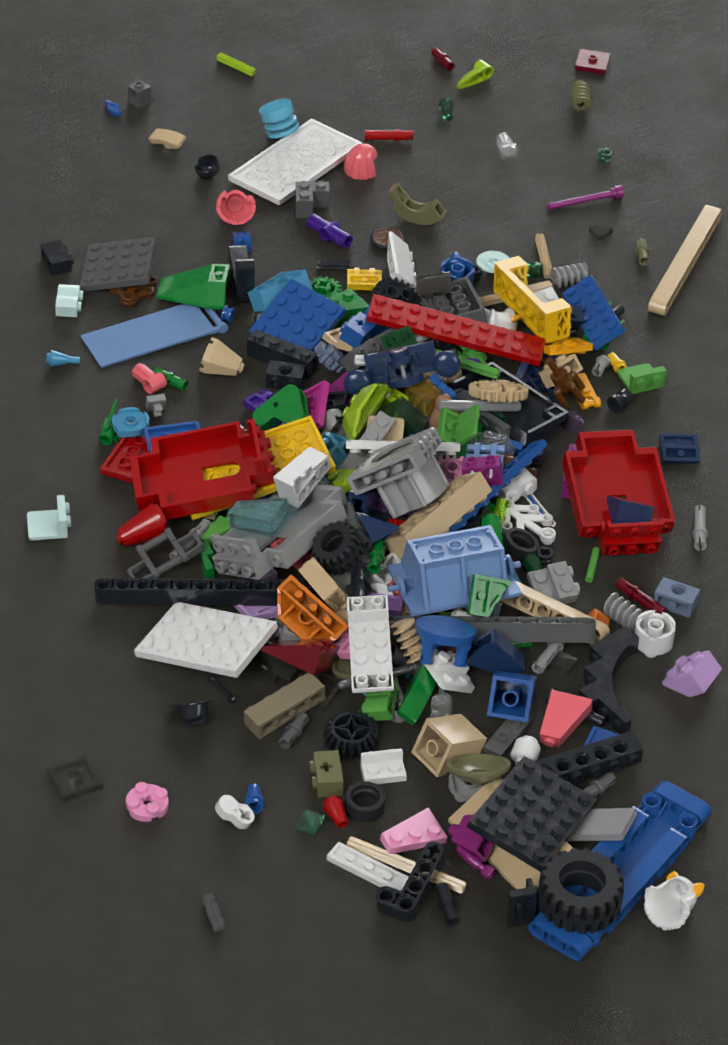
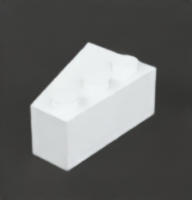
[273,447,331,508]

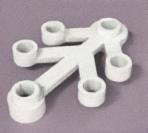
[497,498,556,545]

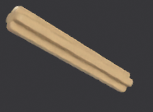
[535,233,552,279]

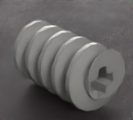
[550,262,589,289]
[603,592,642,632]

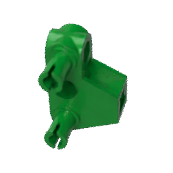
[252,384,309,431]

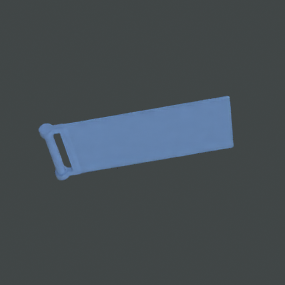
[81,304,228,368]

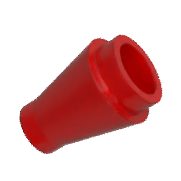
[323,796,349,829]

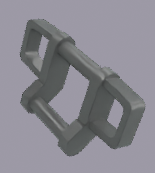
[127,527,204,578]

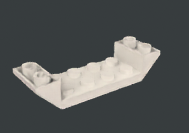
[347,595,394,693]

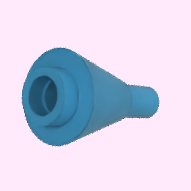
[46,350,80,367]

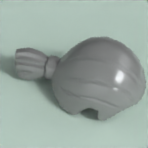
[320,408,343,437]

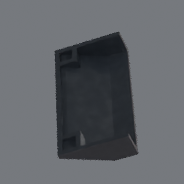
[452,362,569,448]

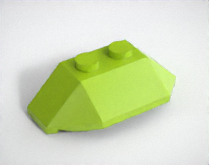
[342,383,389,440]

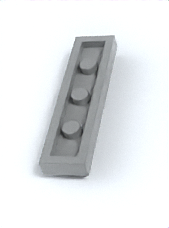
[339,411,396,469]

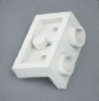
[360,748,407,784]

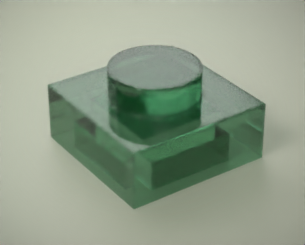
[296,809,324,836]

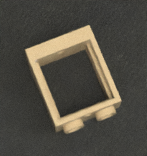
[298,557,348,612]

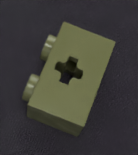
[309,750,344,797]

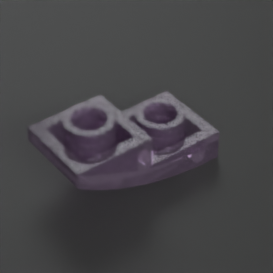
[556,402,584,435]

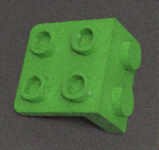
[618,363,666,394]
[437,404,480,446]

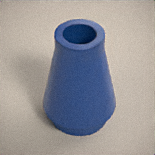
[244,784,265,814]

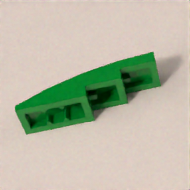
[396,664,437,725]

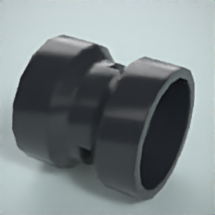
[607,389,632,413]

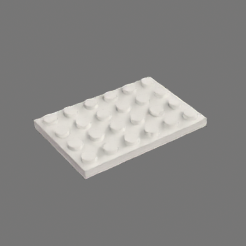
[134,602,278,678]

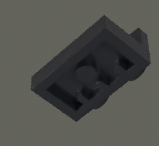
[507,878,538,928]

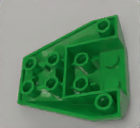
[157,264,232,310]

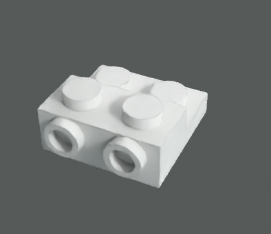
[424,649,475,693]

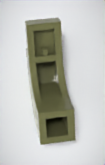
[388,182,447,225]

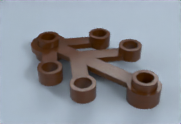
[109,276,157,307]

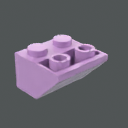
[662,650,722,697]

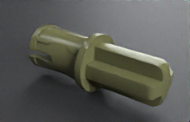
[636,238,650,266]

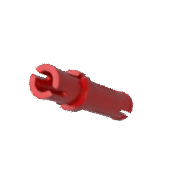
[365,129,413,142]

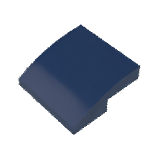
[659,433,700,463]

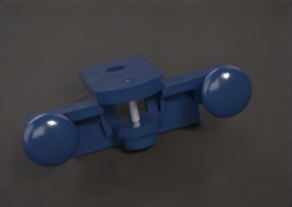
[343,341,461,396]

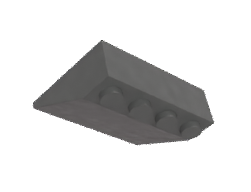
[418,276,488,323]

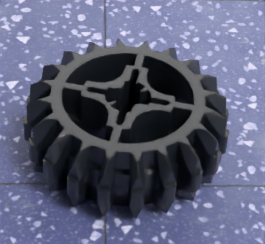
[323,710,380,760]

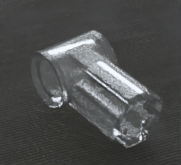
[495,132,518,160]

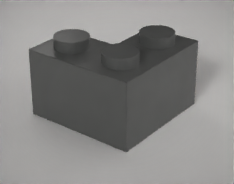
[295,181,329,218]

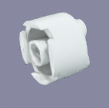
[634,610,675,658]

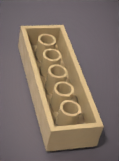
[383,471,492,559]

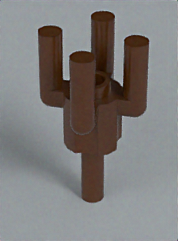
[546,357,585,409]

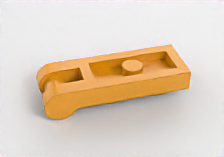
[574,373,601,410]

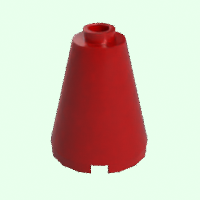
[115,501,167,547]

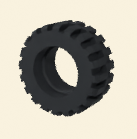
[537,848,625,934]

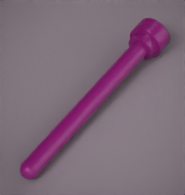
[547,185,624,210]

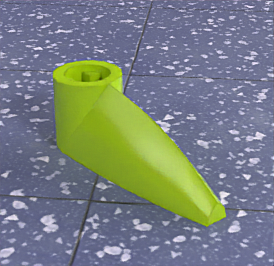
[457,60,494,89]

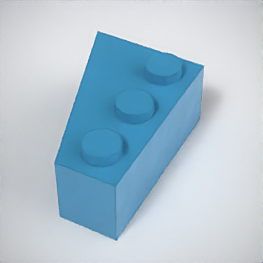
[247,269,312,313]

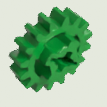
[309,276,342,298]

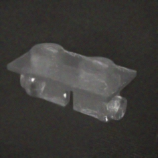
[430,687,453,718]

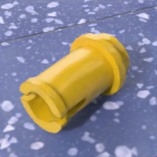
[607,352,627,373]

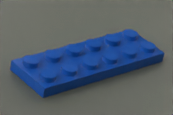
[562,275,626,350]

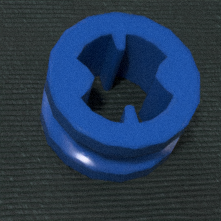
[221,305,235,323]

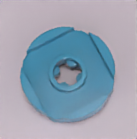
[112,407,150,438]

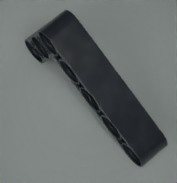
[228,245,255,303]

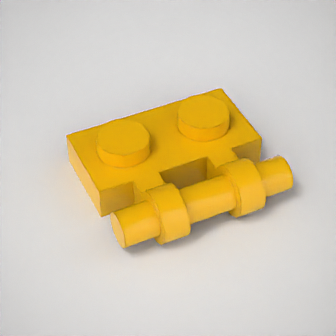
[347,268,382,291]

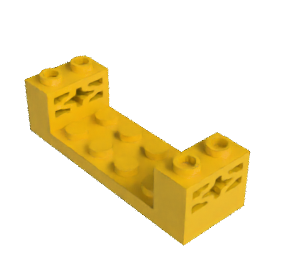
[494,256,572,344]

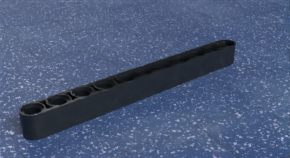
[94,578,310,606]

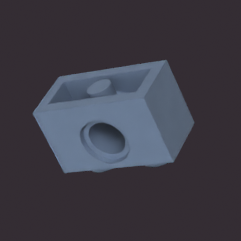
[654,577,700,618]

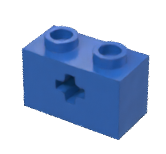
[339,312,377,348]

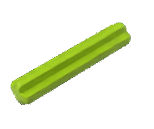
[217,52,256,77]

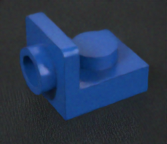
[232,231,252,252]

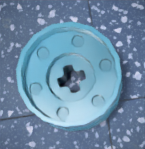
[259,98,300,138]

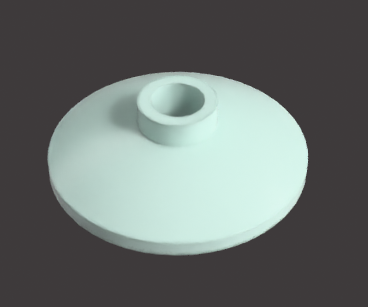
[476,251,509,273]

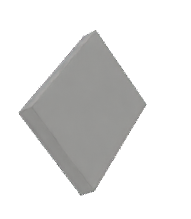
[567,808,637,841]

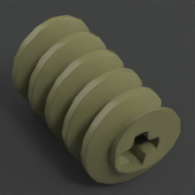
[570,80,592,113]

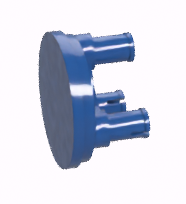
[415,615,477,667]

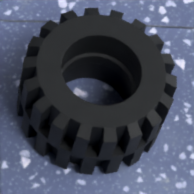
[311,520,366,575]

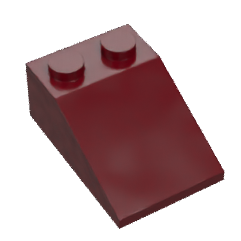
[261,638,338,675]

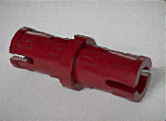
[431,47,455,71]

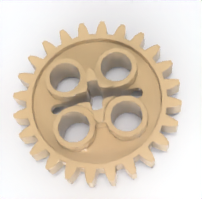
[468,380,528,402]

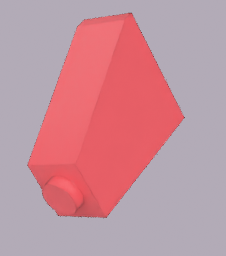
[540,690,592,747]

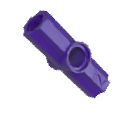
[307,214,353,249]

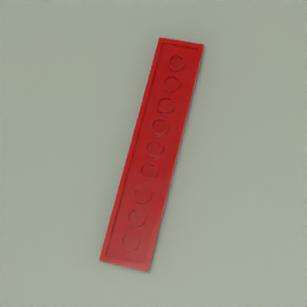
[366,294,546,366]

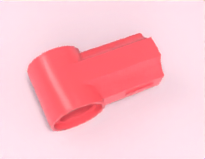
[132,363,167,394]

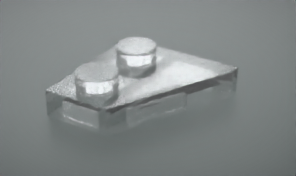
[470,430,515,455]

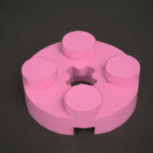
[126,782,169,822]

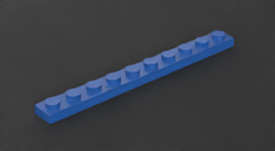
[447,439,548,533]

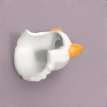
[485,308,523,331]
[644,871,705,931]

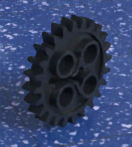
[370,277,424,307]

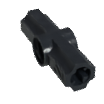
[346,564,372,597]

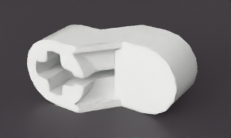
[215,795,255,829]

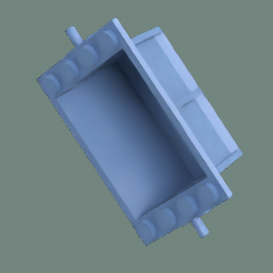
[387,525,522,617]

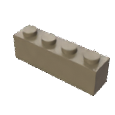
[244,673,325,740]

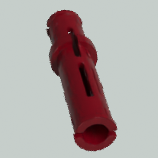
[615,577,668,614]

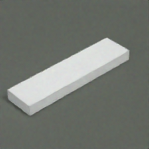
[327,841,408,891]

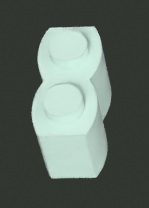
[55,284,83,317]

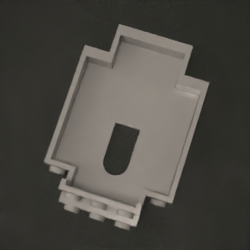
[210,484,348,580]

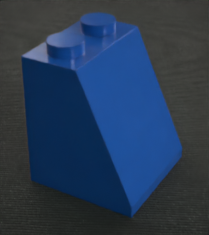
[487,670,537,722]

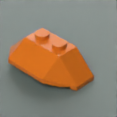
[277,575,349,642]

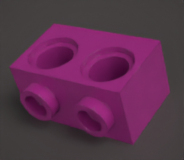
[461,455,503,486]

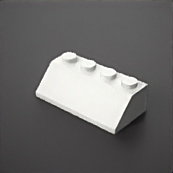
[387,232,418,293]

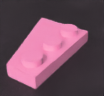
[380,807,448,854]

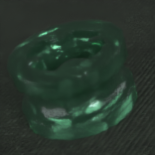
[597,147,612,162]

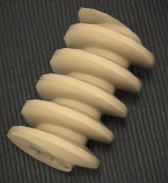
[391,618,422,664]

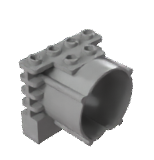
[347,427,449,519]

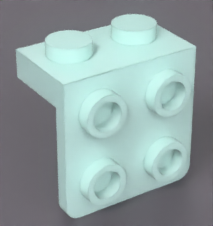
[27,495,71,540]

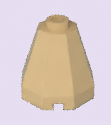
[199,337,245,376]

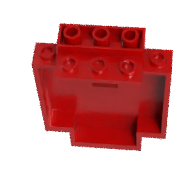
[130,419,277,520]
[562,430,676,556]

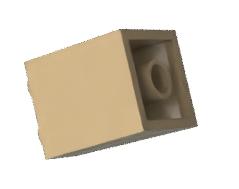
[411,714,487,777]

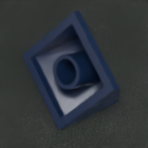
[606,495,654,524]
[359,513,399,543]

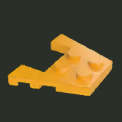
[544,337,593,356]

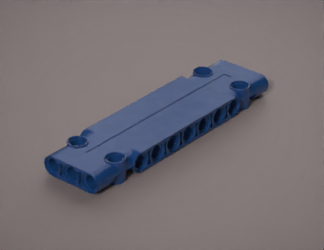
[528,780,712,961]

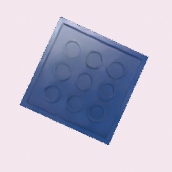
[249,278,347,352]

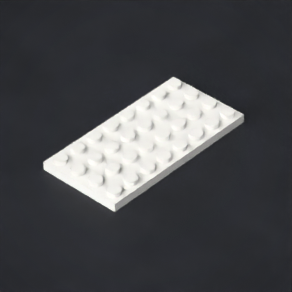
[228,118,362,206]

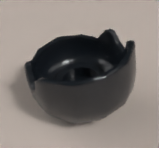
[195,154,220,179]

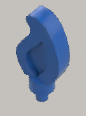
[105,100,122,116]

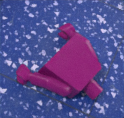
[449,815,496,879]

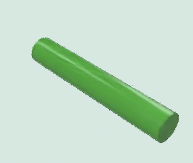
[585,547,600,583]

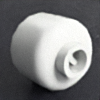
[510,735,541,765]

